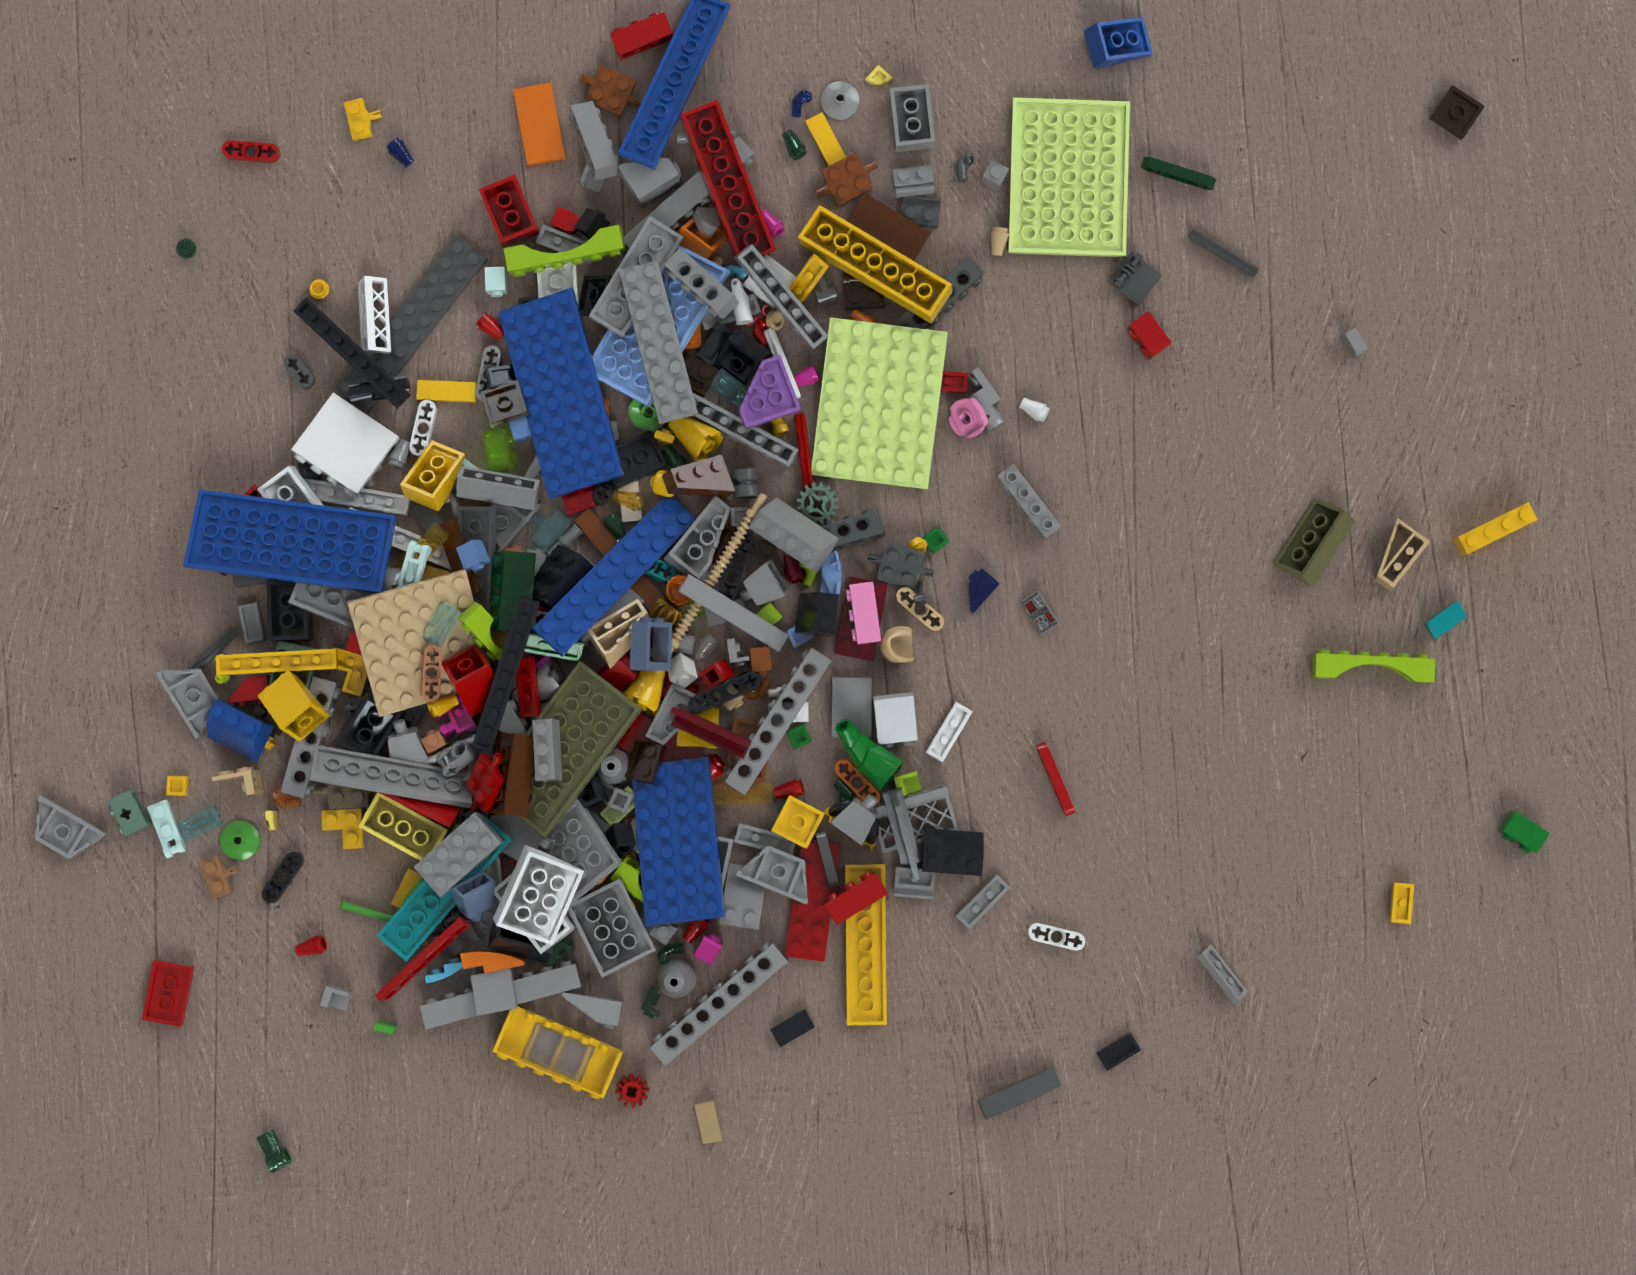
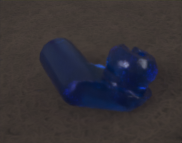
[791,90,812,117]

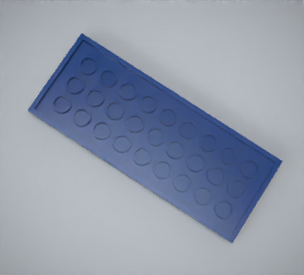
[499,287,624,499]
[183,489,397,594]

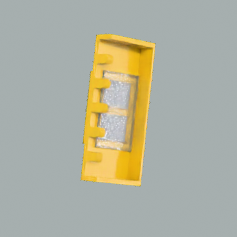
[493,1006,624,1099]

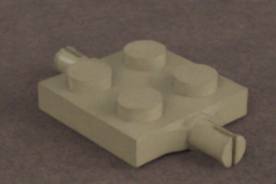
[314,783,372,810]

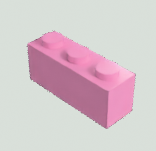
[846,582,881,645]

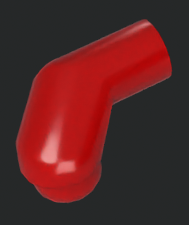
[753,317,768,347]

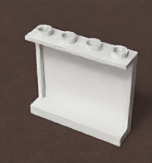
[291,393,400,498]

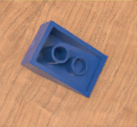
[1084,17,1153,68]

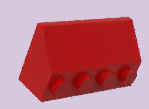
[378,792,464,828]

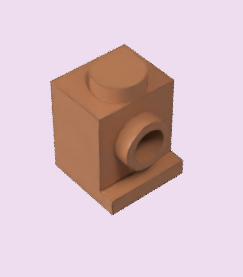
[421,728,449,754]

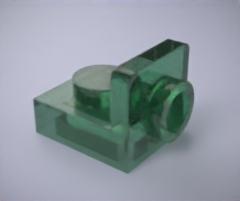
[547,938,576,965]
[641,985,661,1019]

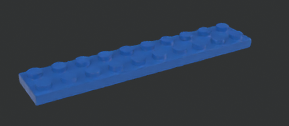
[618,0,731,170]
[532,497,697,657]

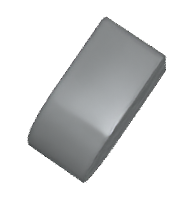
[693,207,720,235]
[1340,327,1367,358]

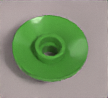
[629,399,664,431]
[220,820,260,860]

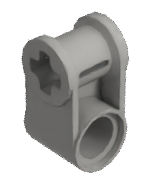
[436,741,477,777]

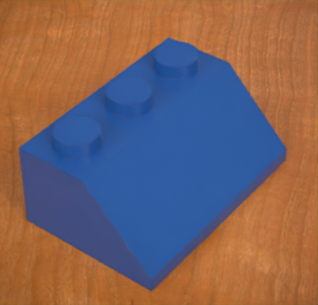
[207,699,274,762]

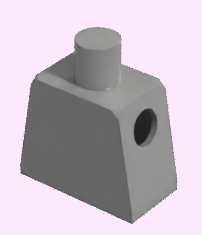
[740,559,790,605]
[388,719,430,763]

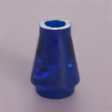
[386,137,415,168]

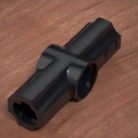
[348,375,410,403]

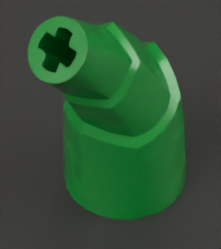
[835,719,904,791]

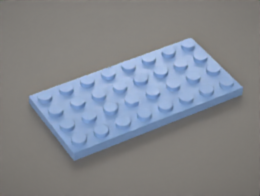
[592,245,730,407]

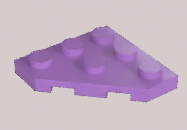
[738,355,801,430]

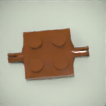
[579,64,642,117]
[815,152,878,206]

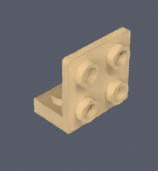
[211,767,264,795]

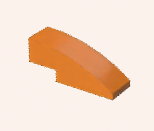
[460,950,526,973]

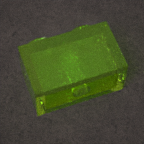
[483,428,517,472]

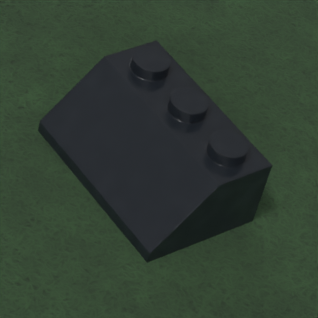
[921,828,984,876]
[488,921,554,963]

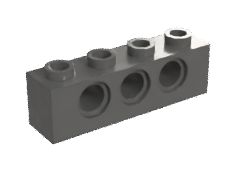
[821,509,885,553]

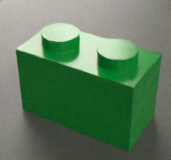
[1498,811,1550,854]

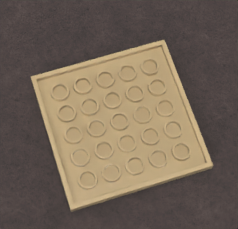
[347,569,492,717]

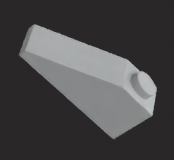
[562,991,624,1029]

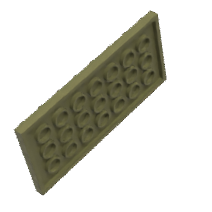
[518,661,643,838]

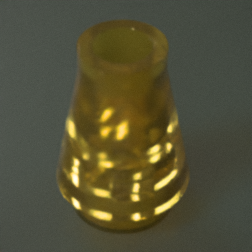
[613,490,644,511]

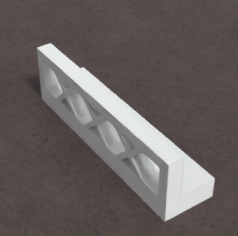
[358,276,391,356]

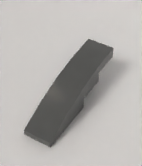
[977,1067,1061,1119]

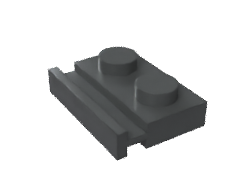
[900,196,941,228]

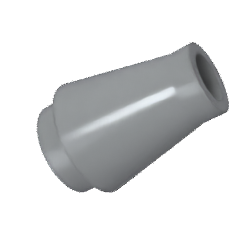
[387,439,410,470]

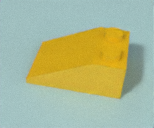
[400,440,465,511]

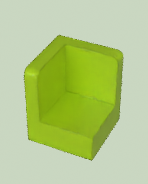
[893,771,921,796]

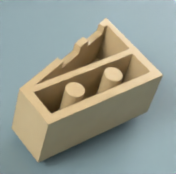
[1375,518,1430,592]
[587,599,650,669]

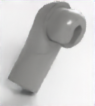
[444,493,461,520]

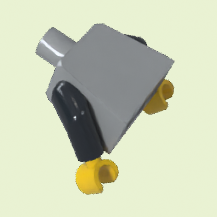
[823,794,880,851]

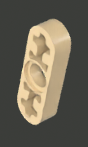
[896,587,944,631]

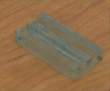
[423,602,461,647]
[178,806,223,841]

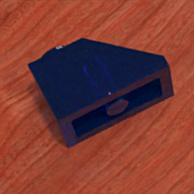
[967,568,1000,614]

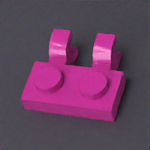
[434,694,477,738]

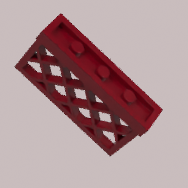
[670,707,752,760]

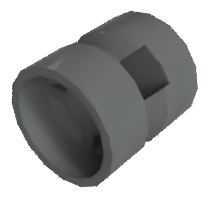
[731,468,759,499]

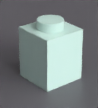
[485,267,508,297]

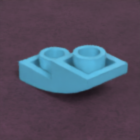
[425,957,463,984]

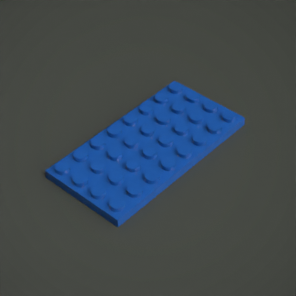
[632,756,725,926]

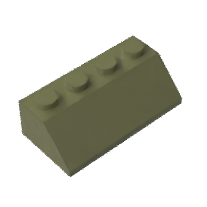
[1273,499,1355,587]

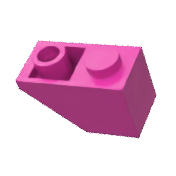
[694,933,723,965]

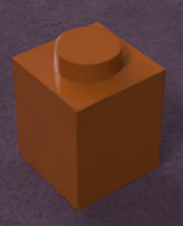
[750,646,772,676]

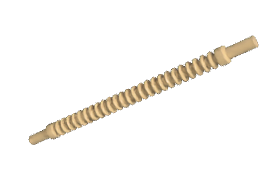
[671,493,767,654]

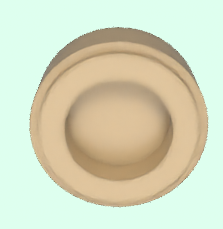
[766,310,785,331]

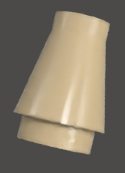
[990,227,1009,256]

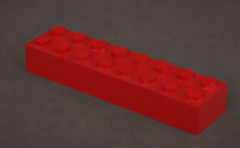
[678,99,776,265]

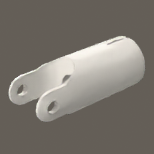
[731,278,753,325]

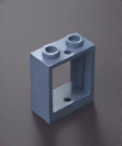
[630,617,672,671]

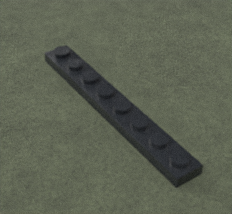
[293,297,411,409]
[472,595,540,753]

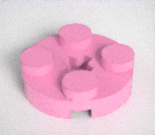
[949,398,988,438]

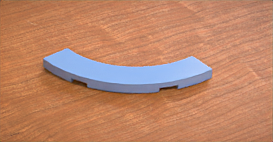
[786,551,841,649]

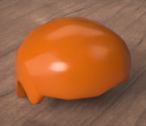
[665,575,691,606]

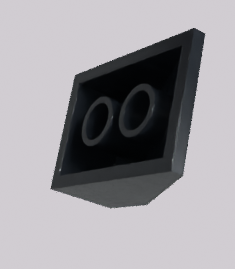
[334,691,403,756]

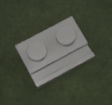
[893,165,935,198]
[893,867,935,899]

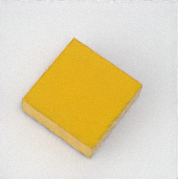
[166,776,189,796]

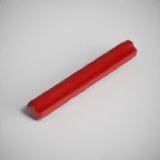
[794,413,813,491]

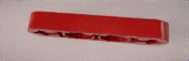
[1036,742,1075,817]

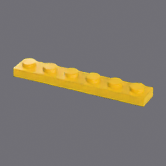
[216,649,338,676]

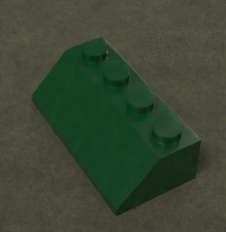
[489,551,536,633]

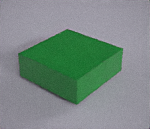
[922,526,949,554]
[786,724,812,749]

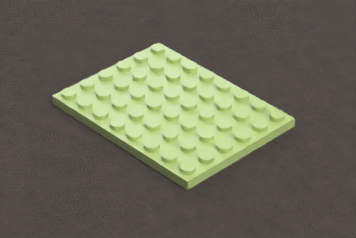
[1008,97,1130,257]
[811,318,948,489]

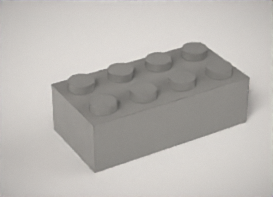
[414,812,505,897]

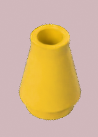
[427,694,459,717]

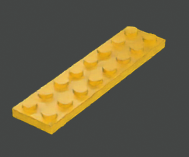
[845,864,887,1026]

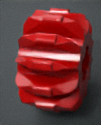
[615,1073,650,1108]

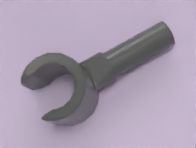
[913,582,926,607]

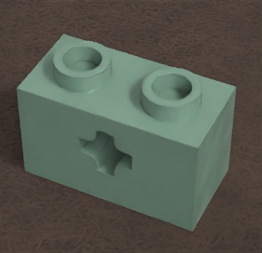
[108,790,152,836]

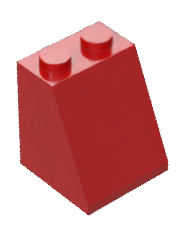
[441,644,495,717]

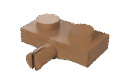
[199,855,240,900]

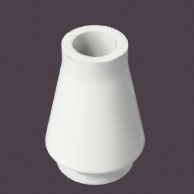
[1019,398,1050,422]

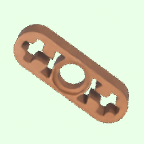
[421,643,442,702]

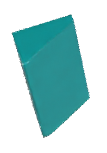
[1423,601,1467,640]

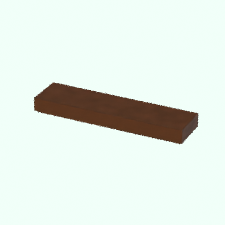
[436,519,481,596]

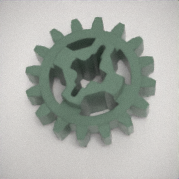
[797,482,839,525]

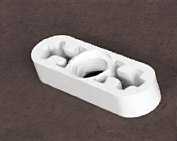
[409,400,437,457]
[1028,923,1085,951]

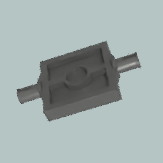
[867,541,934,590]

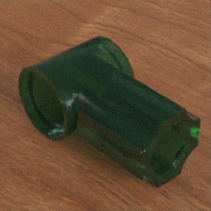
[256,1129,292,1173]

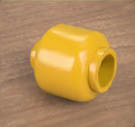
[650,470,675,498]

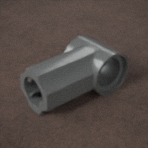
[814,269,838,306]

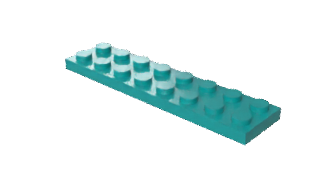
[376,813,513,962]

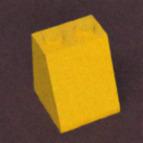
[258,670,330,742]

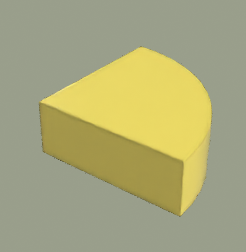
[865,65,893,86]
[265,811,277,830]

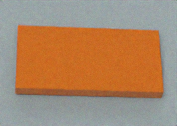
[513,82,566,167]

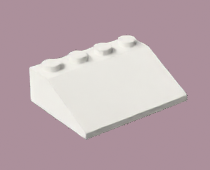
[493,845,584,945]

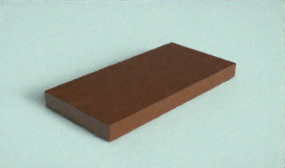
[847,193,931,261]

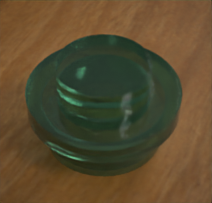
[176,239,197,259]

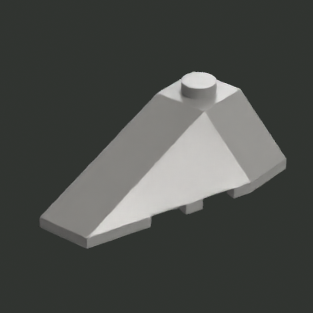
[664,495,731,580]

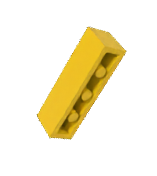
[1452,502,1538,557]

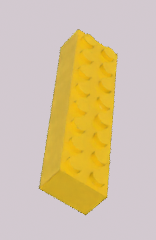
[798,205,953,324]

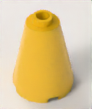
[669,416,723,462]
[623,660,666,716]

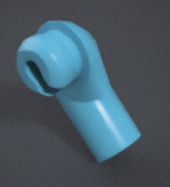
[726,265,747,280]

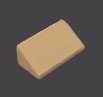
[694,1100,723,1144]

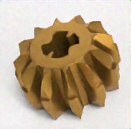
[649,598,684,630]

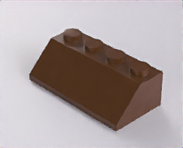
[487,733,535,817]

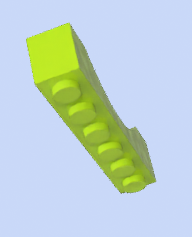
[503,225,626,277]
[1311,650,1435,683]

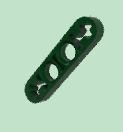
[1141,157,1216,190]

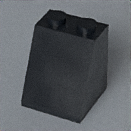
[795,592,839,637]

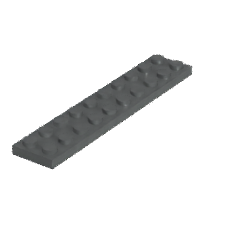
[336,235,488,413]

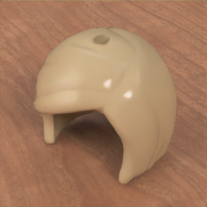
[880,626,914,663]

